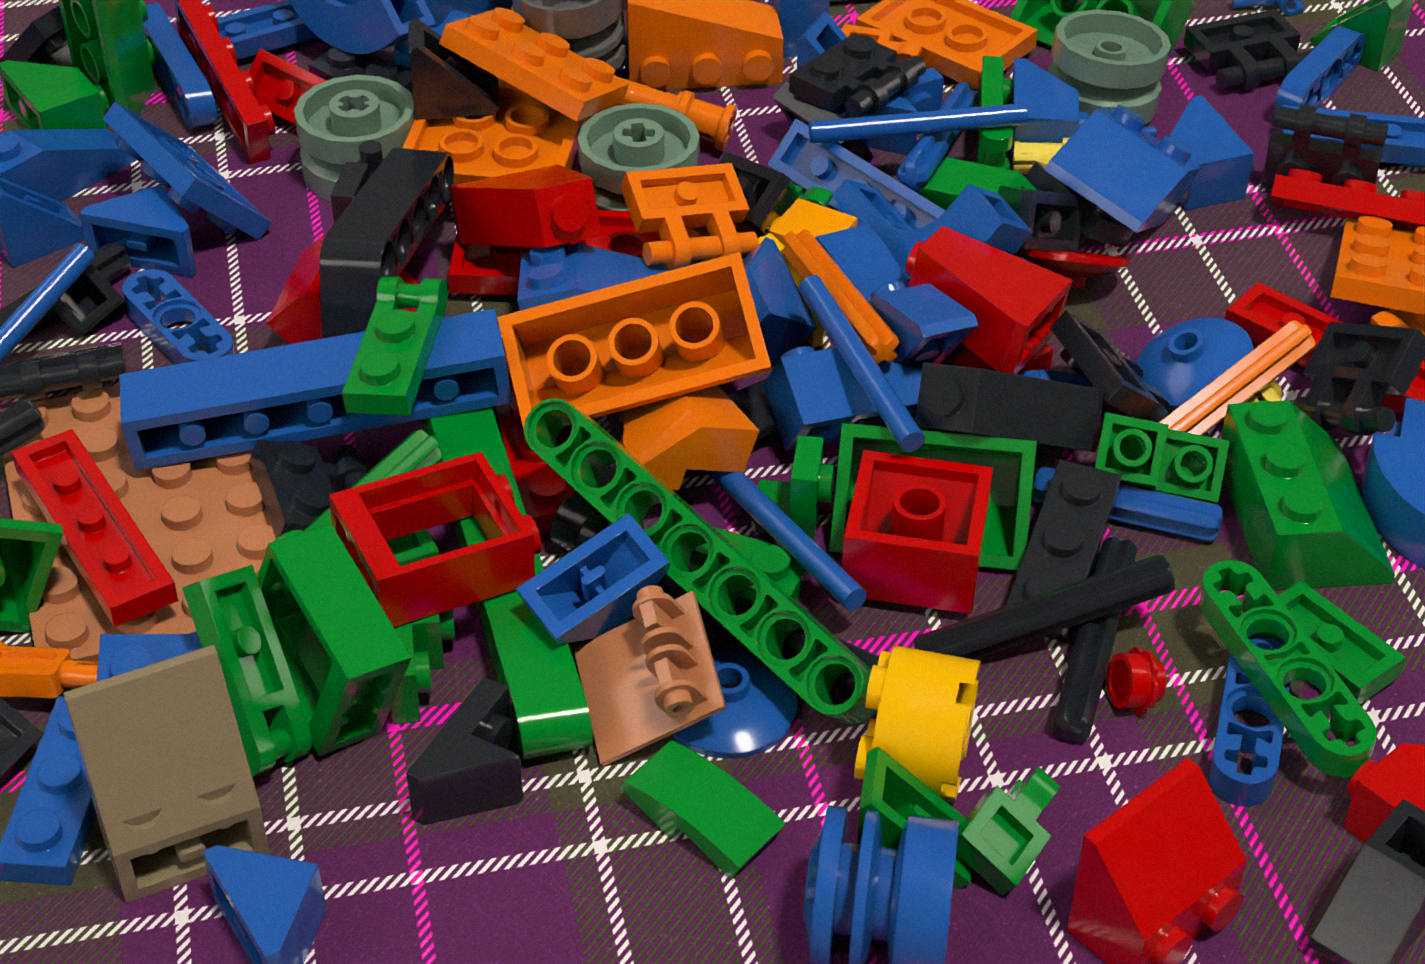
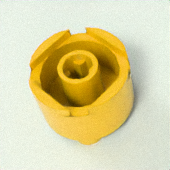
[854,645,981,804]

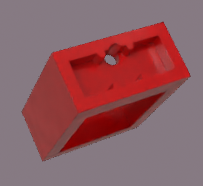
[329,452,542,627]

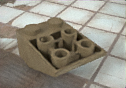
[63,645,270,903]

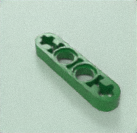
[1199,560,1377,778]

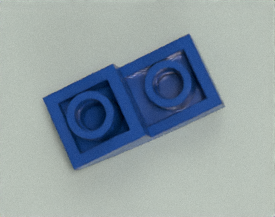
[816,224,909,302]

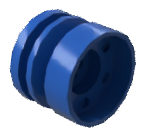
[803,805,959,964]

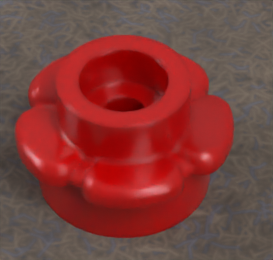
[1106,647,1167,716]

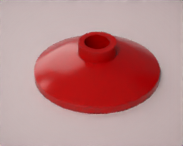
[1015,249,1130,289]

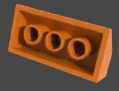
[497,252,772,429]

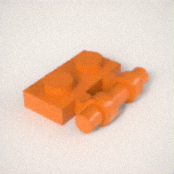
[620,163,759,269]

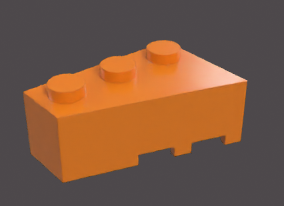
[623,0,784,90]

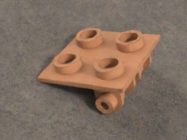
[573,585,727,766]

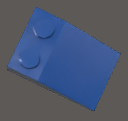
[517,243,678,311]

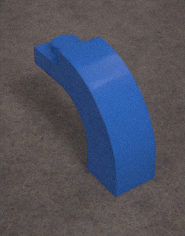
[289,0,437,54]
[832,179,1033,282]
[1361,398,1425,570]

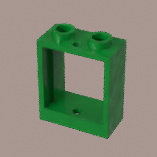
[257,524,412,756]

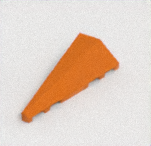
[619,385,760,490]

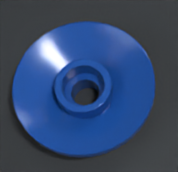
[1136,318,1254,410]
[671,650,797,759]

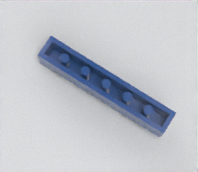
[119,308,513,471]

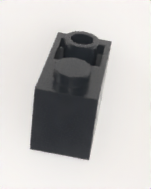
[1309,799,1425,964]

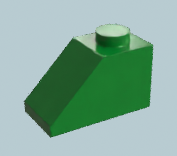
[0,60,110,130]

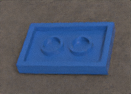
[102,101,272,240]

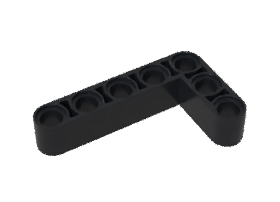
[319,147,454,339]

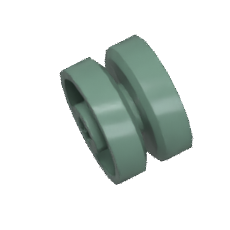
[1048,9,1171,124]
[294,75,415,202]
[577,103,700,211]

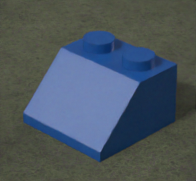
[1044,105,1201,233]

